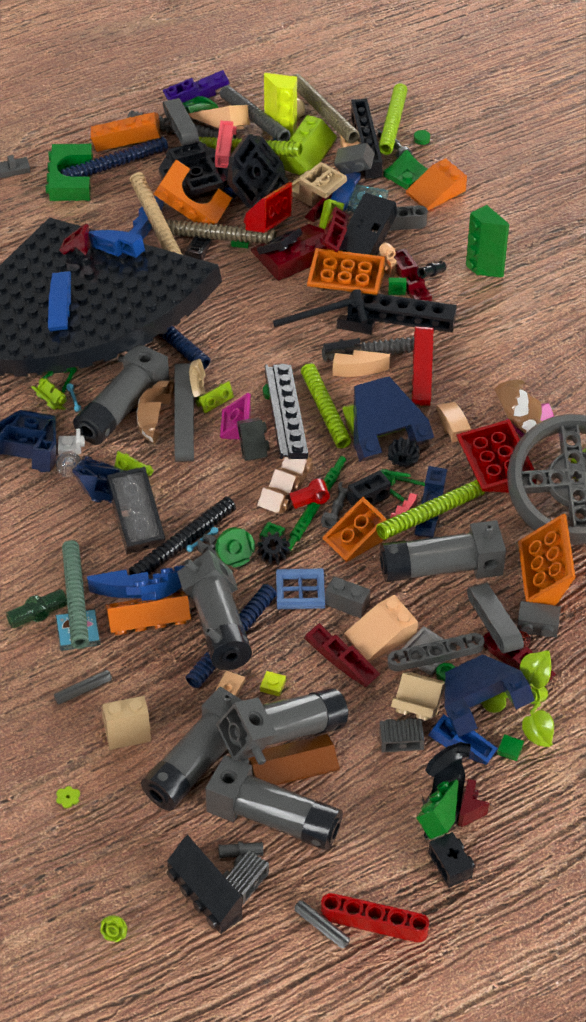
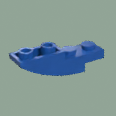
[126,565,185,601]

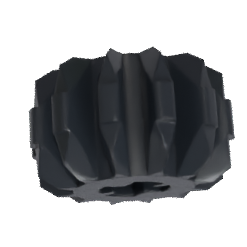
[388,437,420,469]
[257,531,290,565]

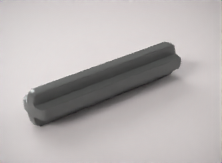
[54,670,112,705]
[294,900,350,949]

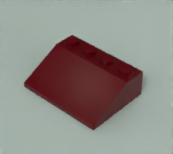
[251,224,331,281]

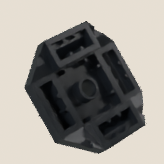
[224,134,289,208]
[159,141,228,200]

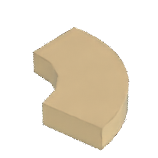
[189,359,206,397]

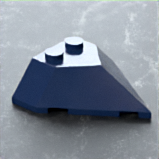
[72,455,125,503]

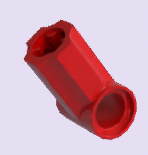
[289,479,330,509]

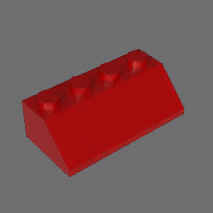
[244,182,292,233]

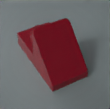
[59,223,91,255]
[458,779,489,827]

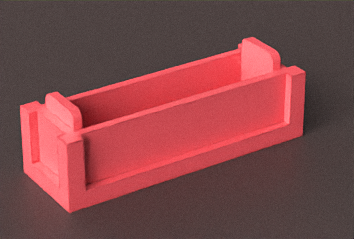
[215,120,237,168]

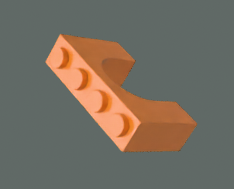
[153,160,232,225]

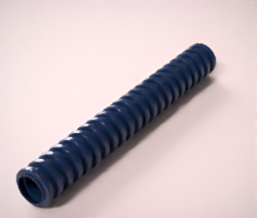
[60,136,168,177]
[159,326,211,369]
[186,584,277,688]

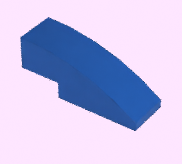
[89,230,145,258]
[87,569,149,598]
[428,714,498,765]

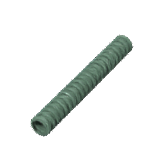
[62,540,89,649]

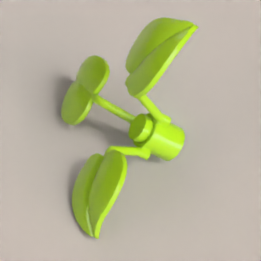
[481,650,554,747]

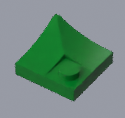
[182,96,219,114]
[383,150,428,190]

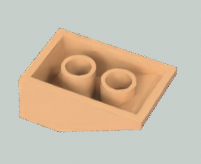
[189,105,250,130]
[344,595,418,662]

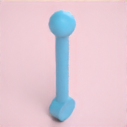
[66,383,81,412]
[186,527,218,552]

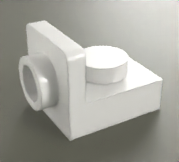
[58,429,85,455]

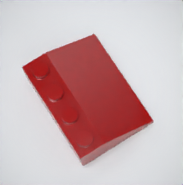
[456,419,537,493]

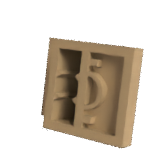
[292,162,347,207]
[391,672,445,720]

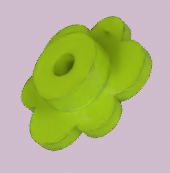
[56,786,80,809]

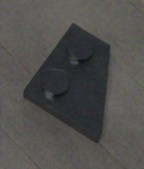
[257,228,303,255]

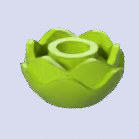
[100,915,128,942]

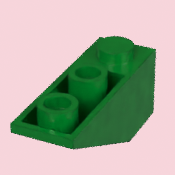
[416,779,458,839]

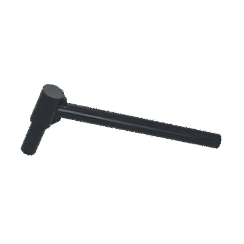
[273,289,368,327]

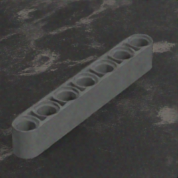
[175,363,194,462]

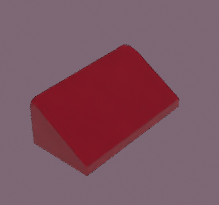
[304,193,333,222]

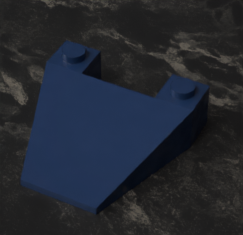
[354,376,434,462]
[0,410,56,472]
[444,654,535,737]

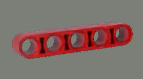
[412,326,434,406]
[321,893,429,943]

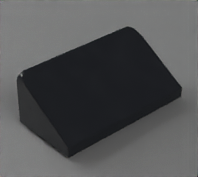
[337,315,376,335]

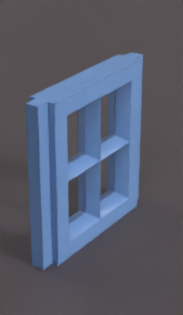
[276,569,325,609]

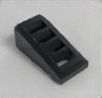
[185,236,212,260]

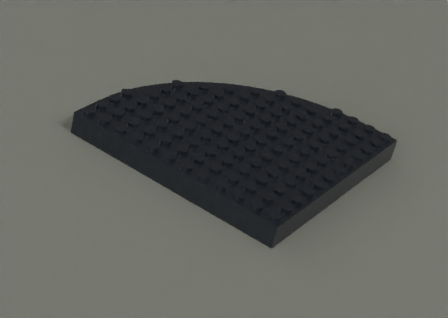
[0,217,222,377]

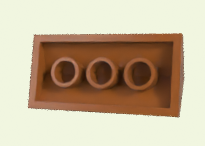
[248,734,340,785]

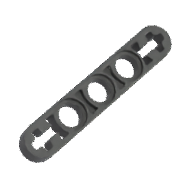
[387,633,484,671]

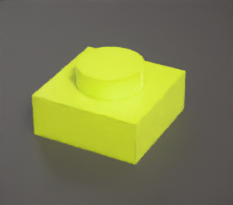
[260,671,286,697]

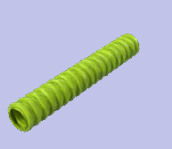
[301,363,351,449]

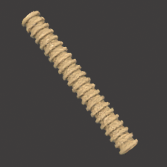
[130,172,182,254]

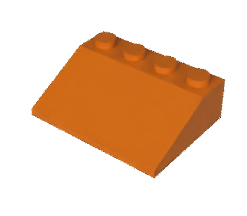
[307,248,385,295]
[518,513,576,606]

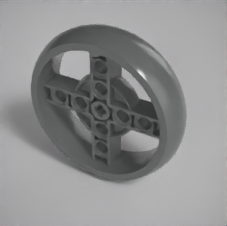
[507,414,586,545]

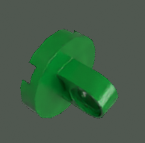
[215,527,255,567]

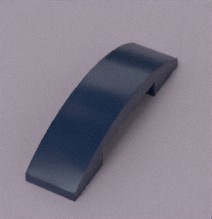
[414,466,447,538]

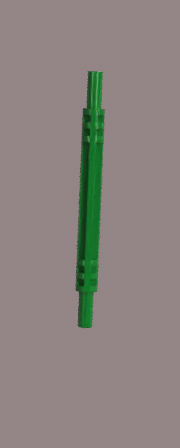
[288,456,346,552]

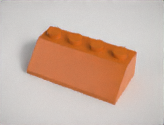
[91,112,160,152]
[105,591,191,635]

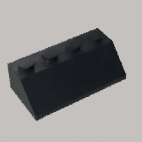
[167,835,242,934]

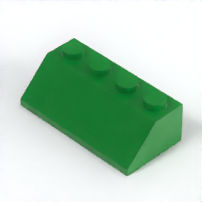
[466,205,509,278]

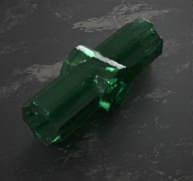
[6,589,67,628]

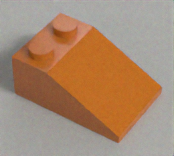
[406,158,467,210]
[322,497,387,562]

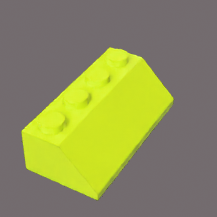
[264,73,297,138]

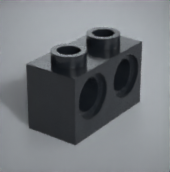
[347,470,391,507]

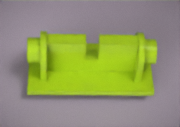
[31,378,67,410]
[195,381,234,414]
[114,451,154,476]

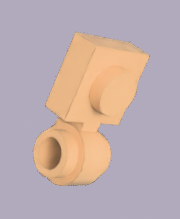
[379,243,396,276]

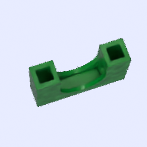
[46,144,93,201]

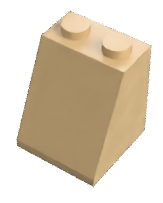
[102,696,151,750]

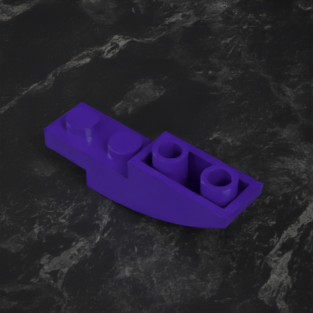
[163,70,230,103]

